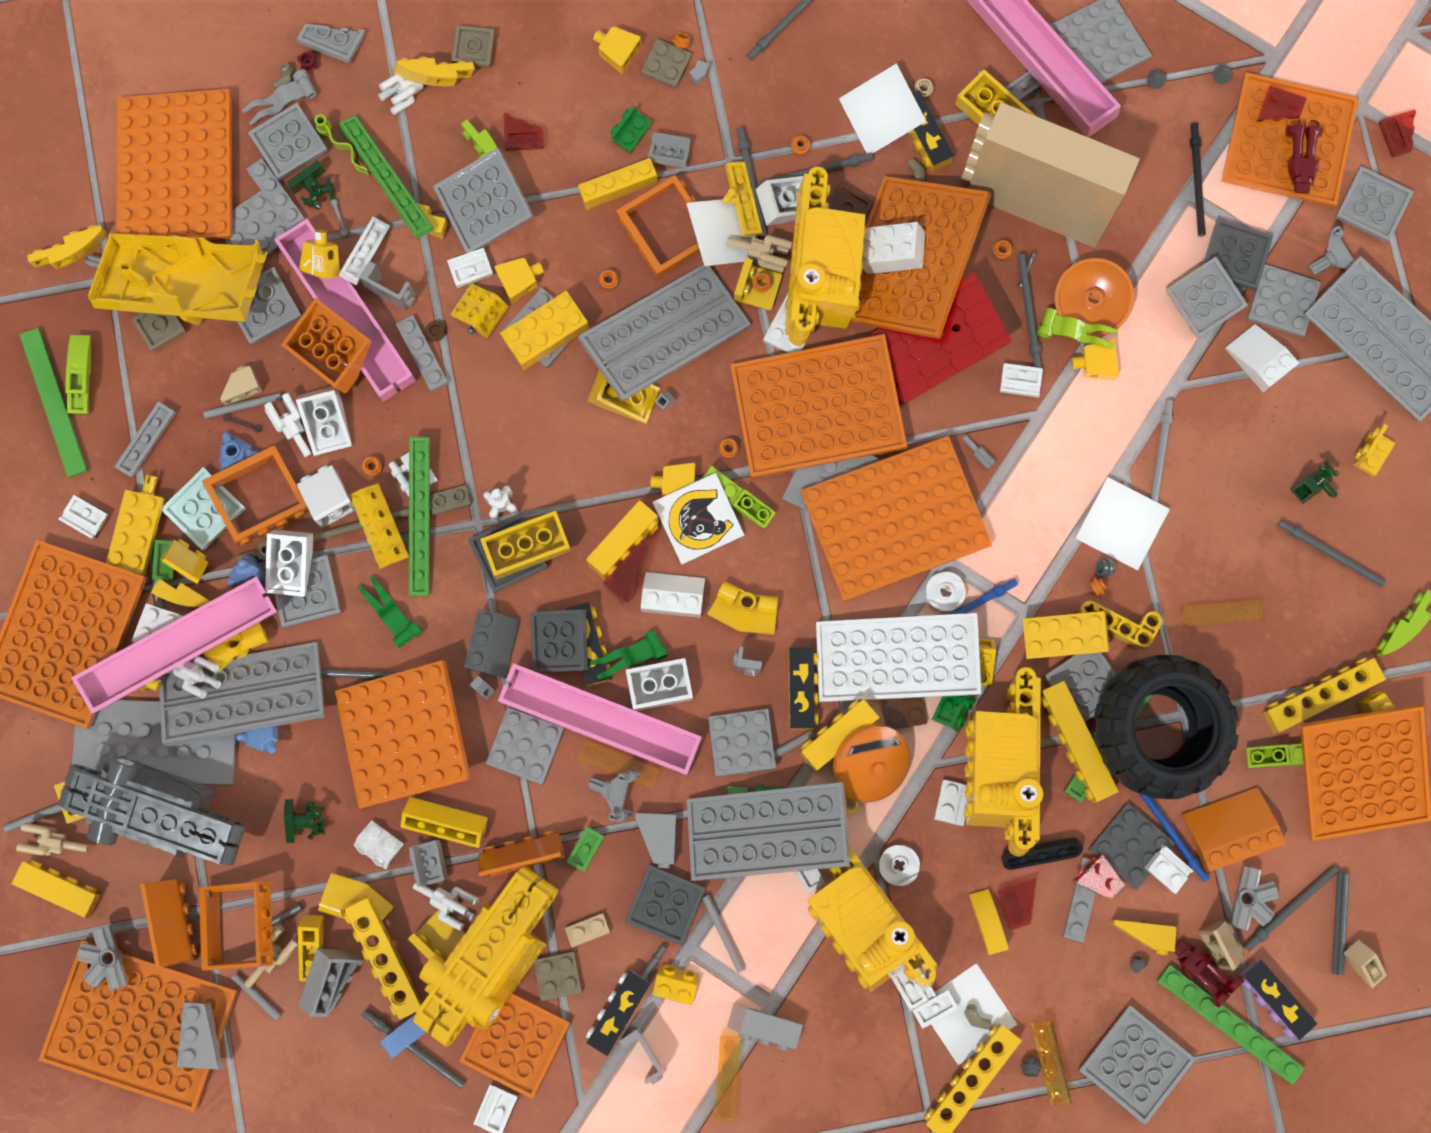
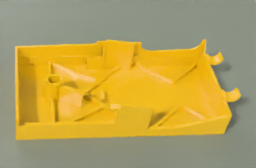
[88,233,267,322]

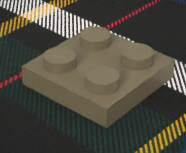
[451,25,495,68]
[641,39,692,89]
[132,313,186,352]
[534,952,582,1001]

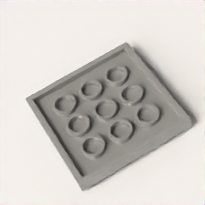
[1050,0,1152,84]
[433,148,535,253]
[1078,1005,1196,1125]

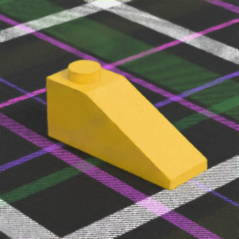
[298,915,324,982]
[1111,920,1177,955]

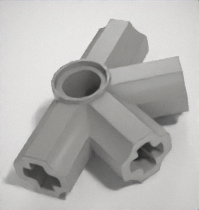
[1230,866,1278,930]
[77,925,129,991]

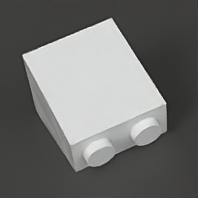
[297,465,356,529]

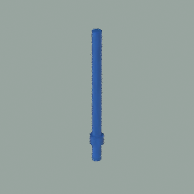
[947,578,1018,615]
[1139,793,1210,882]

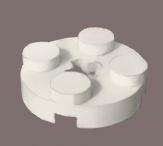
[925,572,966,612]
[879,845,920,886]

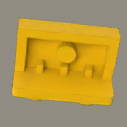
[652,964,700,1006]

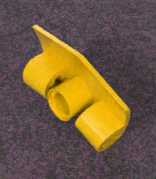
[707,581,778,635]
[203,622,269,673]
[318,873,394,938]

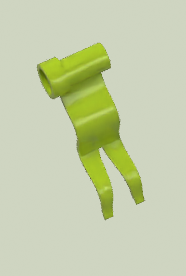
[315,114,370,176]
[1037,308,1119,349]

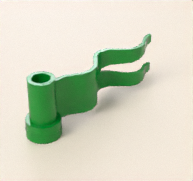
[357,575,423,649]
[590,630,669,680]

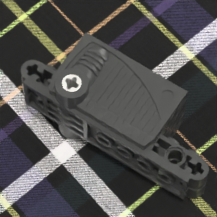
[58,756,246,865]

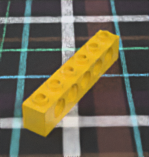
[1263,657,1386,734]
[343,895,423,1020]
[924,1023,1022,1133]

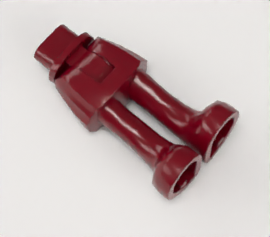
[1285,125,1323,194]
[1174,939,1244,1009]

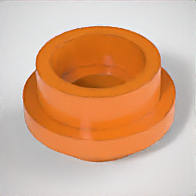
[672,32,691,49]
[791,136,810,155]
[993,240,1013,259]
[599,270,619,289]
[753,273,772,292]
[719,438,739,458]
[362,456,382,476]
[1089,577,1107,596]

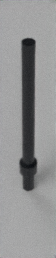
[1189,123,1206,237]

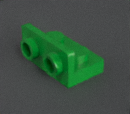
[611,105,653,154]
[932,695,975,733]

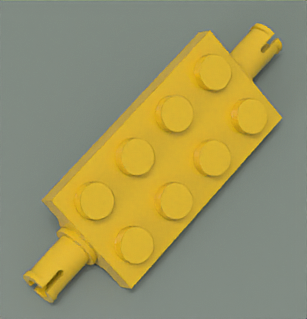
[106,475,165,576]

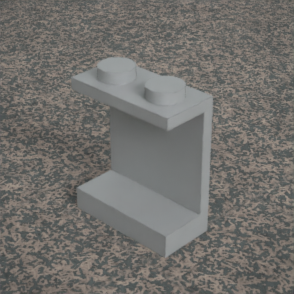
[359,261,416,311]
[619,1027,665,1085]

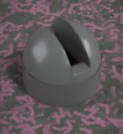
[1130,956,1148,974]

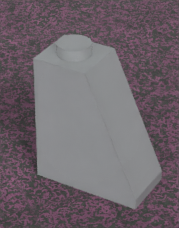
[635,813,676,868]

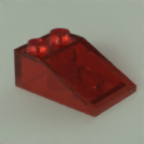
[603,538,648,605]

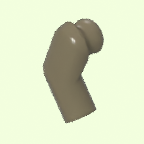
[272,63,293,89]
[907,158,926,182]
[965,1004,991,1030]

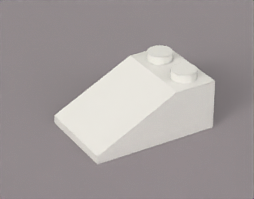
[756,176,803,226]
[1225,324,1299,393]
[296,386,352,456]
[265,530,313,596]

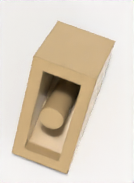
[220,366,263,406]
[1344,940,1387,988]

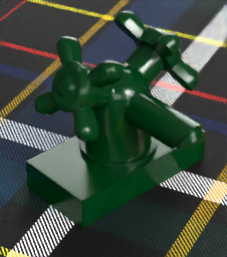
[286,160,335,210]
[1290,461,1339,504]
[284,799,326,843]

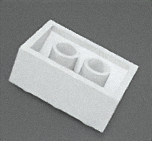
[641,572,705,618]

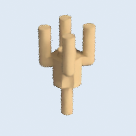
[726,235,792,273]
[16,823,89,856]
[243,924,298,989]

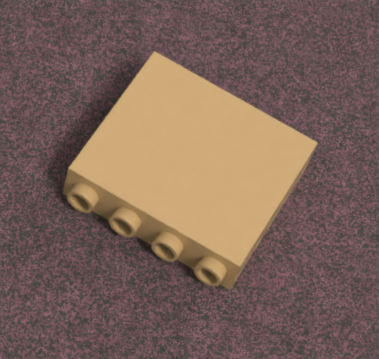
[961,102,1140,248]

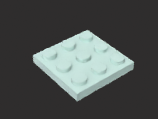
[162,467,246,551]

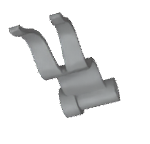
[242,69,317,126]

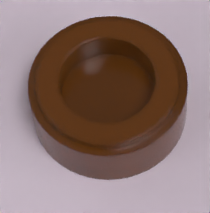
[426,321,446,342]

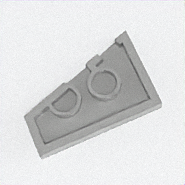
[297,24,366,64]

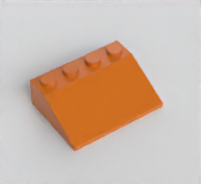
[281,297,372,394]
[1182,787,1286,872]
[478,831,566,877]
[140,879,198,967]

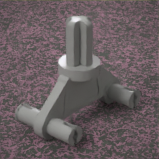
[1309,226,1354,275]
[588,770,641,822]

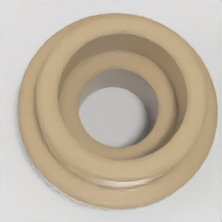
[914,78,933,98]

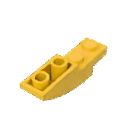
[393,57,475,87]
[27,225,107,270]

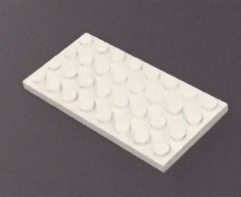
[816,613,982,702]

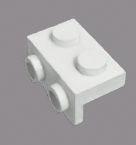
[354,821,404,869]

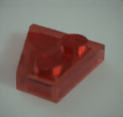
[1257,86,1307,122]
[1378,110,1416,158]
[503,113,544,151]
[1073,854,1125,899]
[997,879,1036,930]

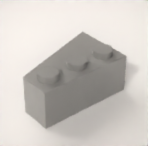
[298,948,364,1017]
[177,1001,225,1070]
[727,1003,803,1051]

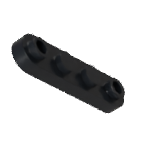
[1001,838,1083,870]

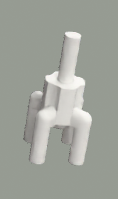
[378,74,423,115]
[264,393,312,458]
[483,485,519,522]
[173,656,221,699]
[413,882,479,931]

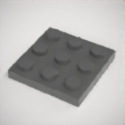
[1202,218,1274,291]
[468,514,548,593]
[530,609,588,672]
[1088,803,1175,890]
[626,865,706,946]

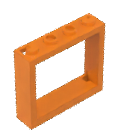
[616,175,701,279]
[202,445,308,547]
[199,882,274,970]

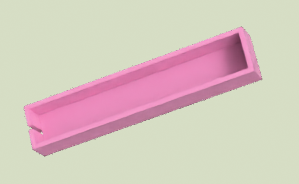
[967,0,1121,138]
[274,219,416,402]
[71,577,277,714]
[498,663,702,776]

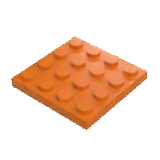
[459,993,571,1099]

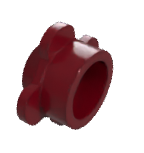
[297,51,319,71]

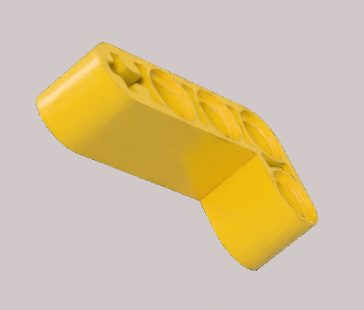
[1078,601,1162,649]

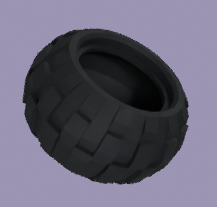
[1094,655,1239,799]

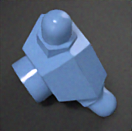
[219,432,259,472]
[227,556,266,586]
[236,726,278,754]

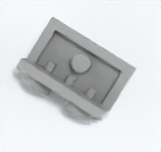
[648,132,691,168]
[733,647,762,677]
[409,840,449,887]

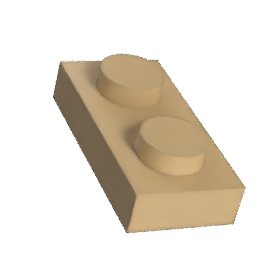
[565,913,610,947]

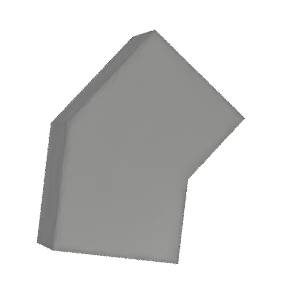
[689,60,709,85]
[655,390,676,410]
[470,676,495,700]

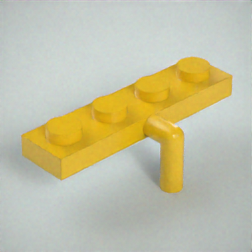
[722,162,762,237]

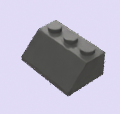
[464,609,520,679]

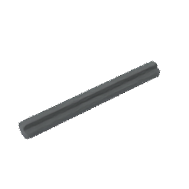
[1332,872,1350,975]

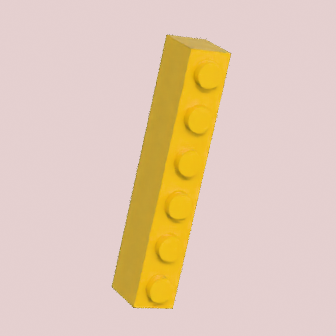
[1040,681,1119,803]

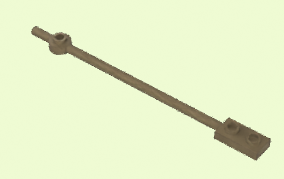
[237,485,471,561]

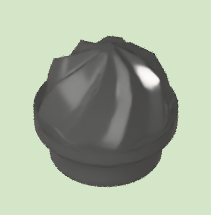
[1213,65,1232,84]
[1147,70,1166,89]
[1096,558,1116,578]
[1020,1056,1042,1077]

